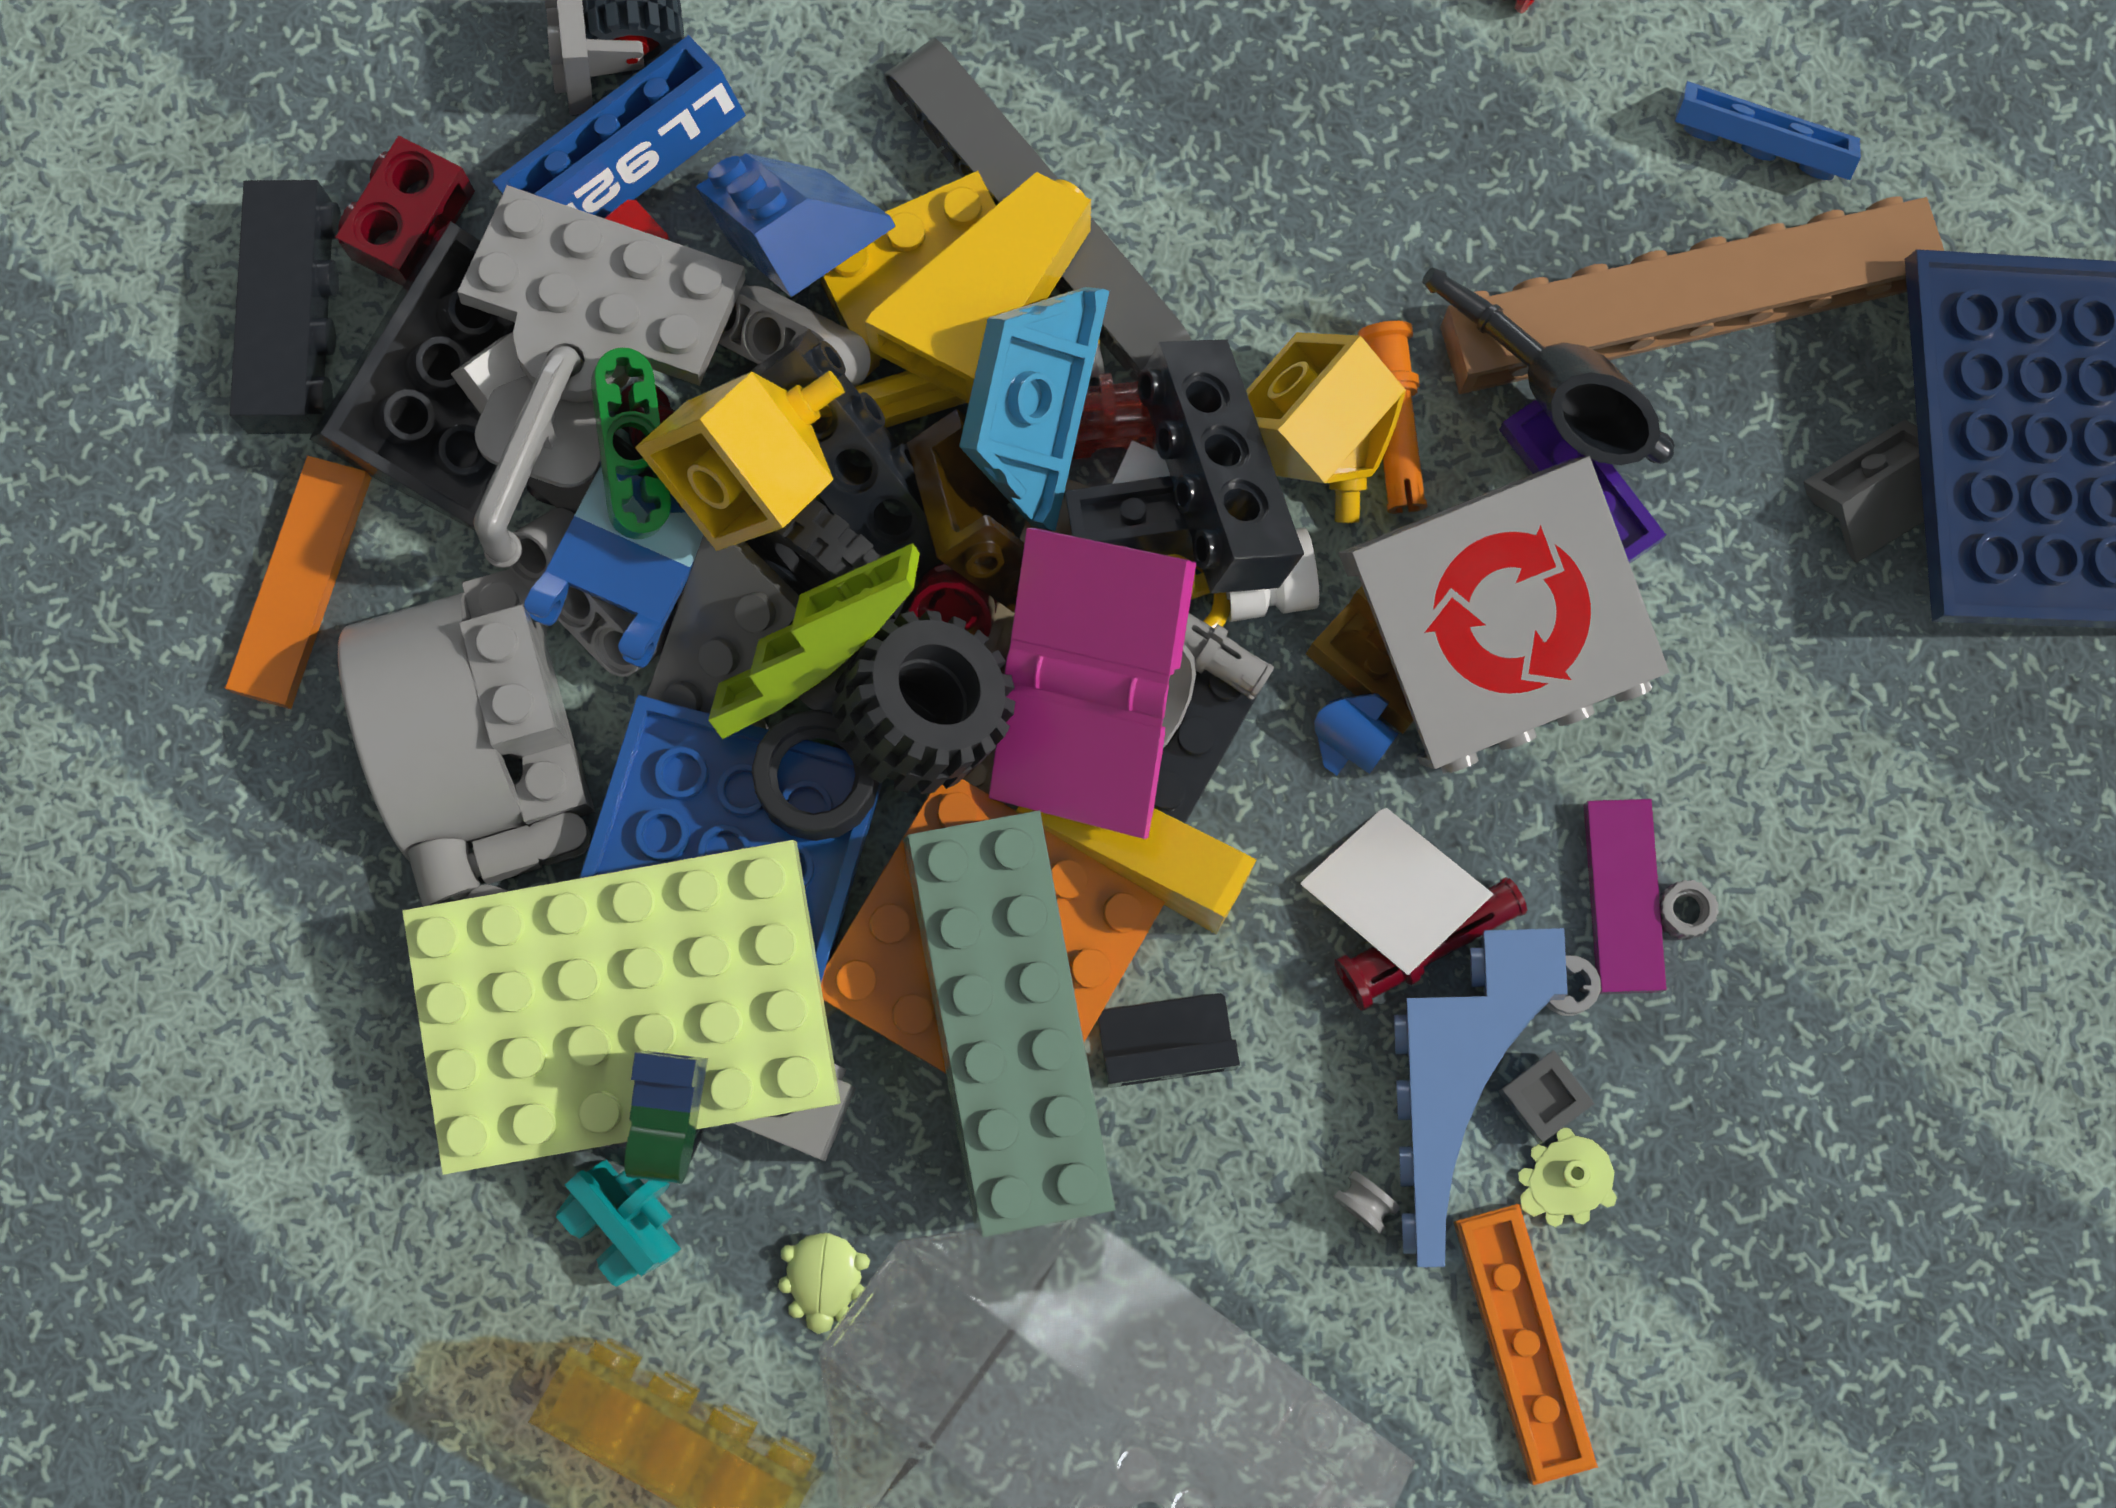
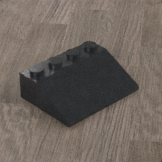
[309,222,515,531]

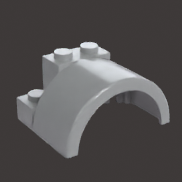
[338,569,595,861]

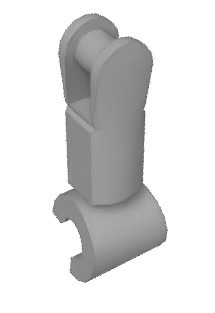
[408,813,591,907]

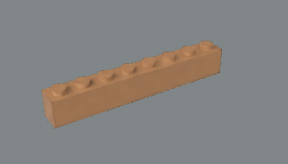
[1440,196,1945,395]

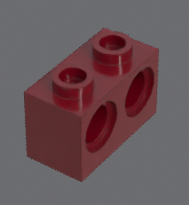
[335,135,475,286]

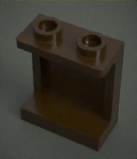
[907,409,1025,612]

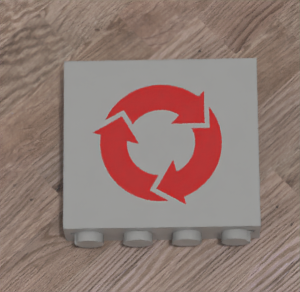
[1339,456,1670,774]

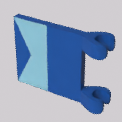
[524,466,703,668]

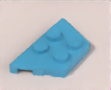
[959,287,1110,531]

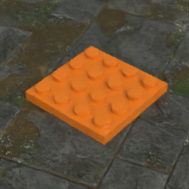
[821,779,1165,1074]

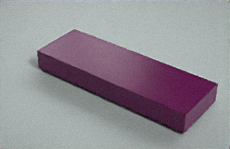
[1583,799,1667,995]

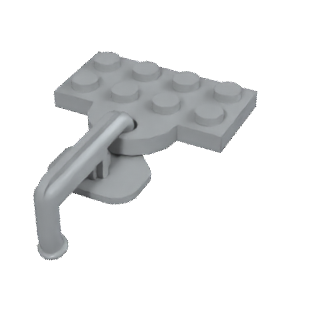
[457,185,746,568]

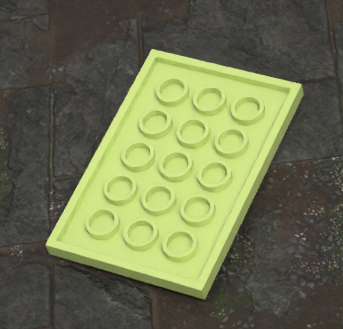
[402,840,841,1175]

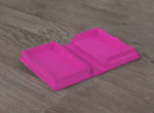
[989,528,1196,839]

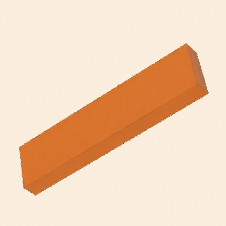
[225,455,372,709]
[1453,1204,1598,1485]

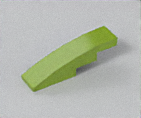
[708,543,920,739]

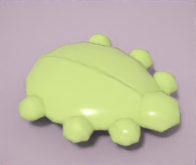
[1518,1128,1617,1227]
[778,1233,870,1334]

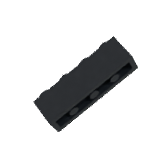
[229,180,341,434]

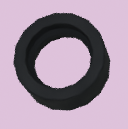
[752,710,879,841]

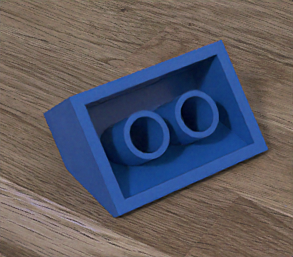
[696,153,896,297]

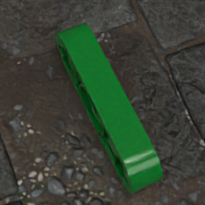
[591,347,671,539]

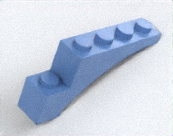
[1394,928,1568,1267]

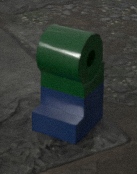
[625,1051,708,1184]

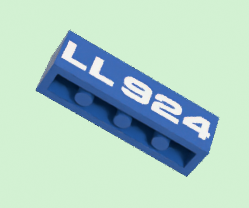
[492,35,746,218]

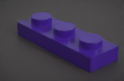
[1499,400,1666,564]

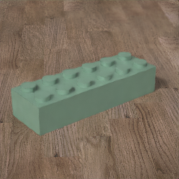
[903,810,1116,1237]

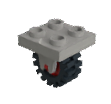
[544,0,685,115]

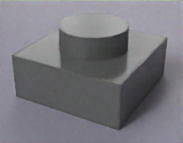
[1498,1050,1595,1144]

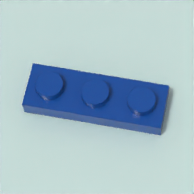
[1675,81,1861,180]

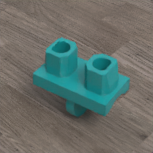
[556,1159,681,1287]

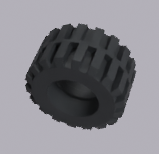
[832,610,1015,794]

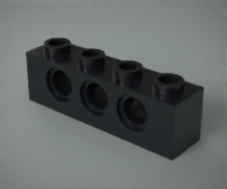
[749,329,942,579]
[1137,339,1304,594]

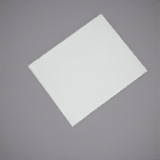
[1300,808,1494,975]

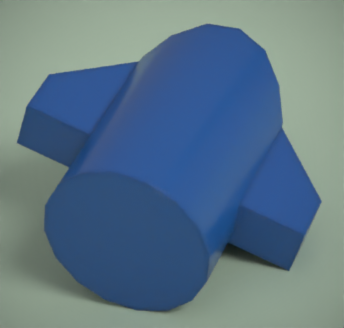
[1314,693,1399,776]

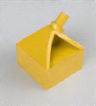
[1246,332,1406,523]
[635,371,844,551]

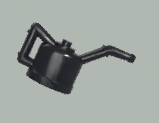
[1422,267,1675,465]

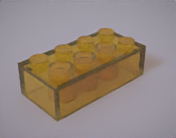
[528,1338,825,1508]

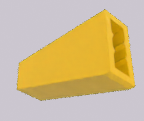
[865,172,1091,402]
[1016,806,1256,934]

